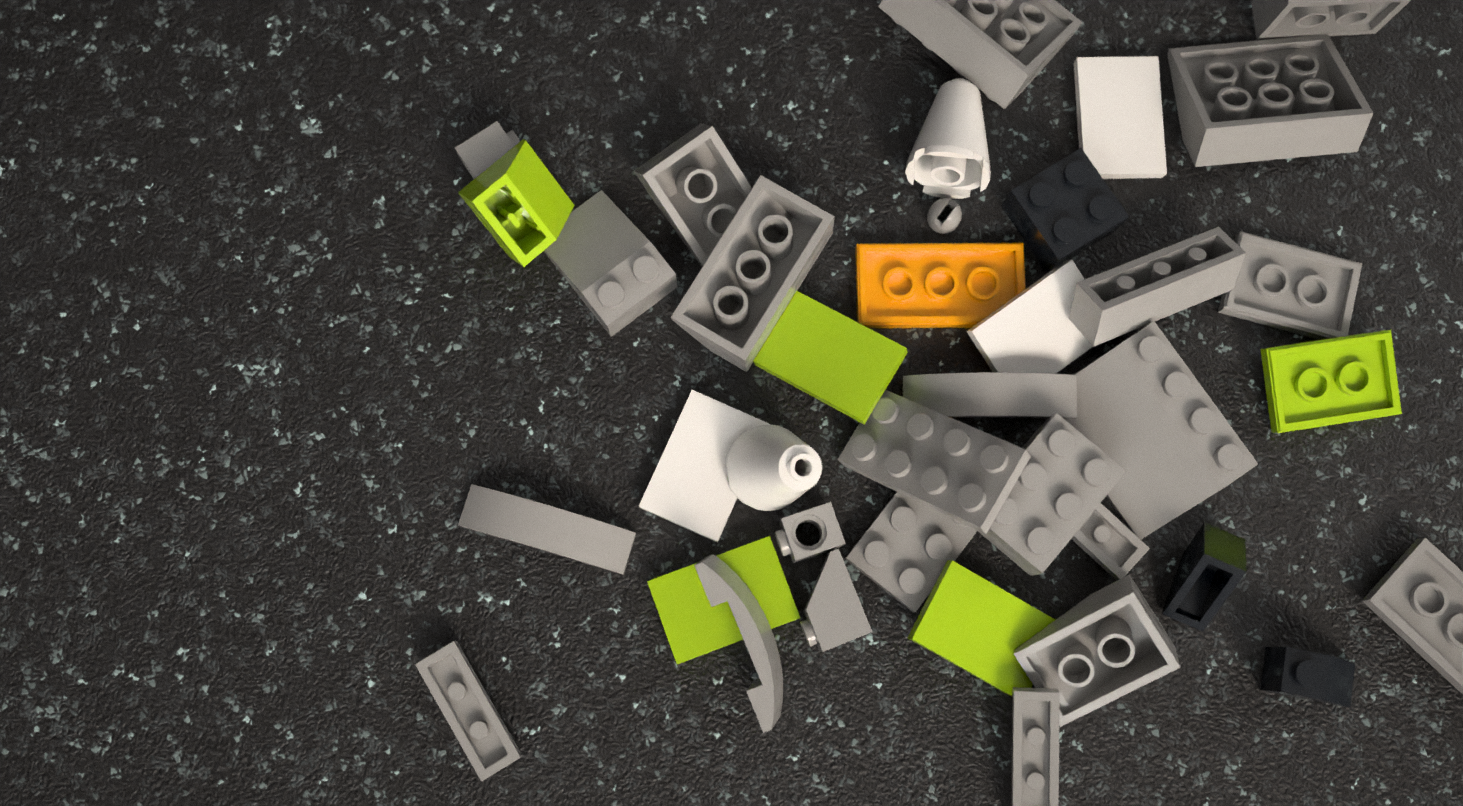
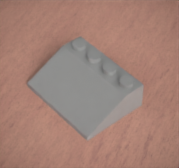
[879,0,1083,109]
[1168,34,1373,167]
[1065,321,1258,540]

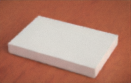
[1074,56,1167,179]
[967,259,1093,374]
[639,390,770,543]

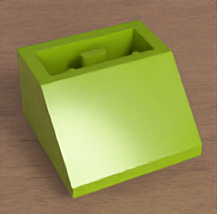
[458,139,575,267]

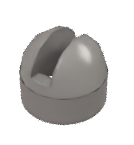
[927,198,962,234]

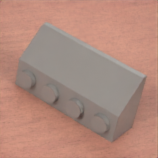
[671,175,834,372]

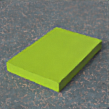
[753,291,908,425]
[1260,330,1402,433]
[647,536,800,664]
[907,560,1055,697]

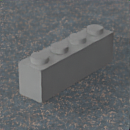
[1068,227,1246,347]

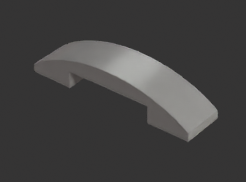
[903,372,1077,419]
[458,484,636,575]
[694,554,783,733]

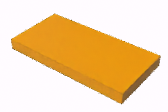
[855,243,1026,328]

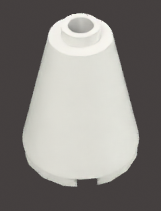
[905,78,991,199]
[726,424,822,511]

